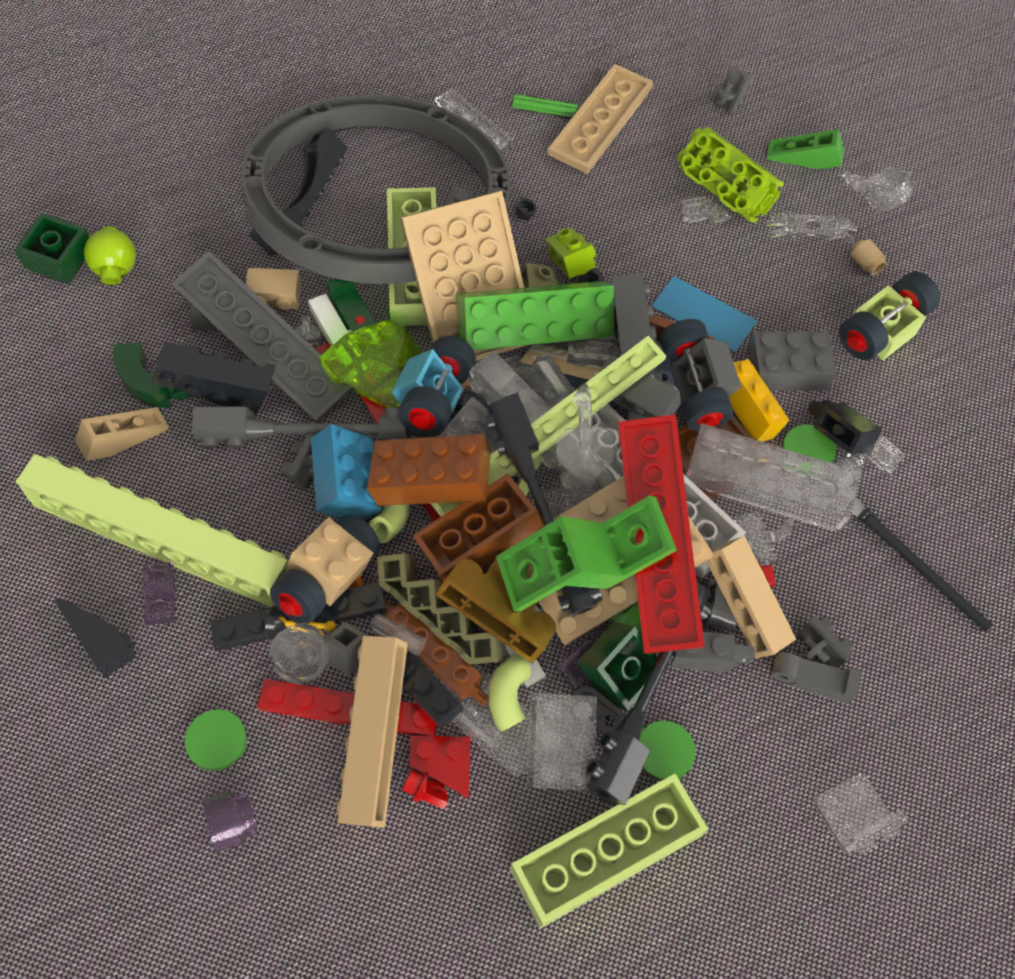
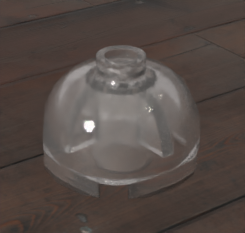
[269,623,331,684]

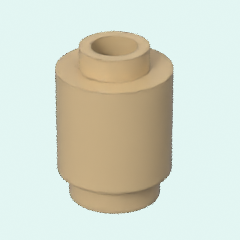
[851,239,887,276]

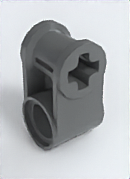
[702,579,737,631]

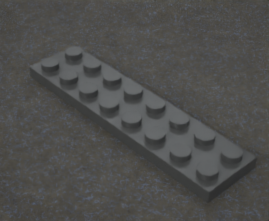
[171,251,354,423]

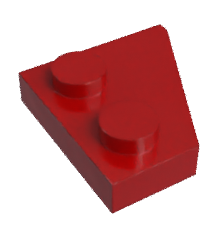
[409,736,470,798]

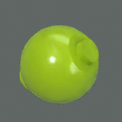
[84,226,136,285]

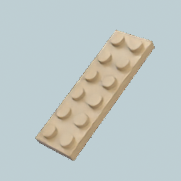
[548,64,654,174]

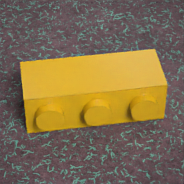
[729,359,789,443]

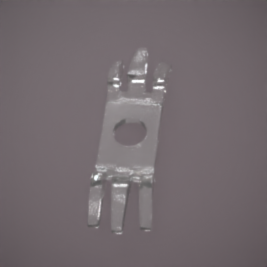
[766,211,858,242]

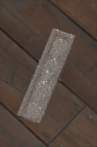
[435,88,515,153]

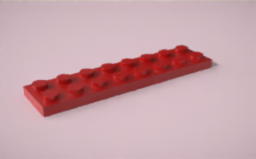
[618,414,705,654]

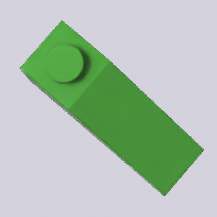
[767,129,844,169]

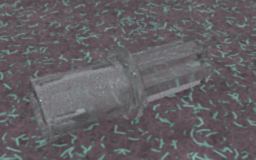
[370,614,426,656]

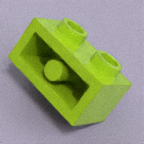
[545,228,596,279]

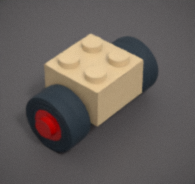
[270,515,380,625]

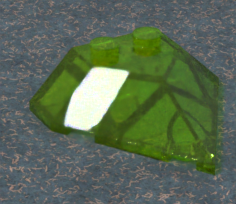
[318,319,420,408]

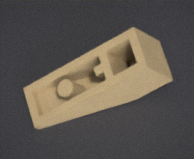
[75,407,169,461]

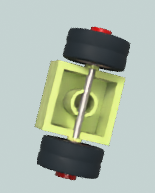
[839,271,940,360]

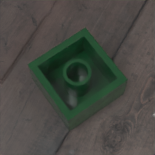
[15,213,89,284]
[577,622,657,711]

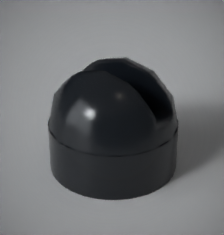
[516,198,536,220]

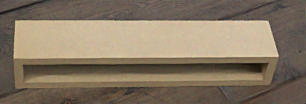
[337,636,408,828]

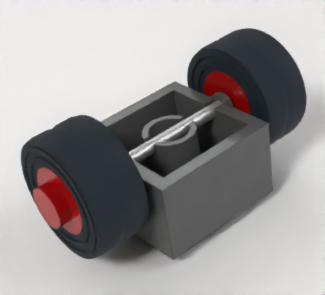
[660,319,742,431]

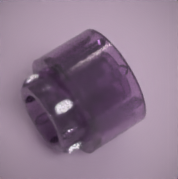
[202,790,257,853]

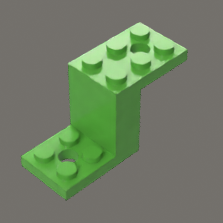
[496,496,677,611]

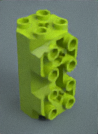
[677,127,784,223]

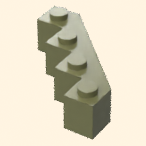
[377,553,506,664]

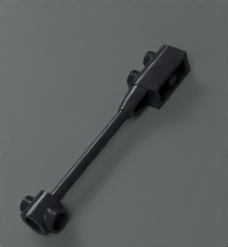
[484,392,603,616]
[585,582,713,805]

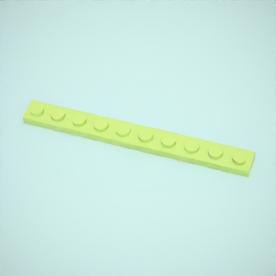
[430,336,666,517]

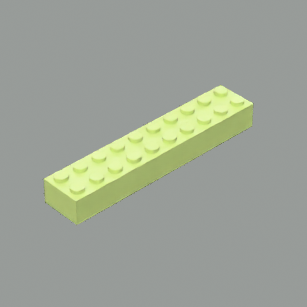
[16,454,288,607]

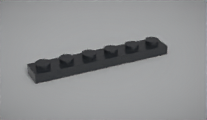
[210,582,387,651]

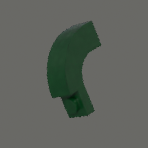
[113,343,195,408]

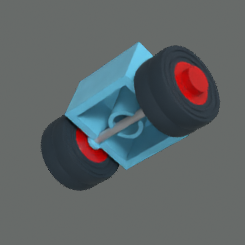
[391,336,476,438]

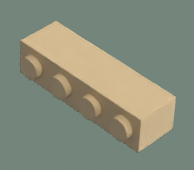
[707,536,796,658]

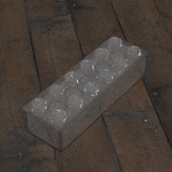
[685,423,860,532]

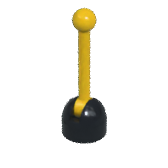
[264,610,336,634]

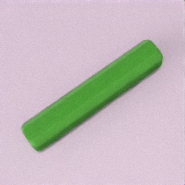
[512,94,579,118]

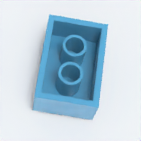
[311,424,382,521]

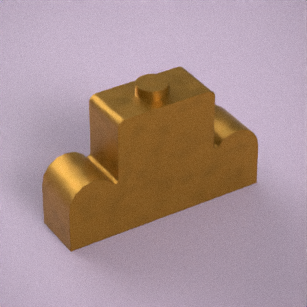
[435,559,556,663]

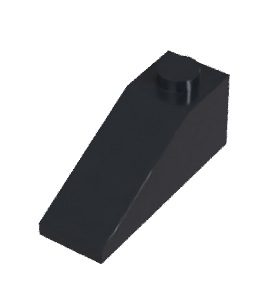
[55,598,136,678]

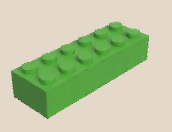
[456,281,614,350]

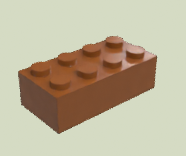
[367,434,491,506]
[413,473,544,582]

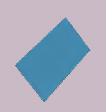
[652,276,757,352]

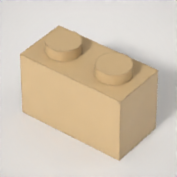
[246,268,301,310]

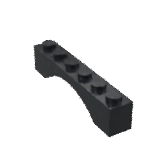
[249,127,347,256]

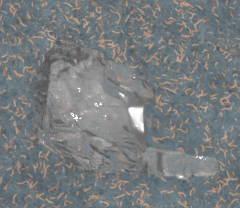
[840,167,916,211]

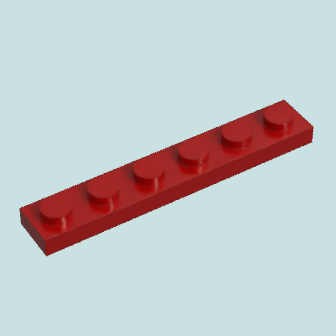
[257,679,436,736]

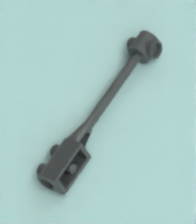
[192,407,410,448]

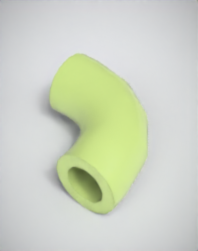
[369,504,410,543]
[488,654,531,732]

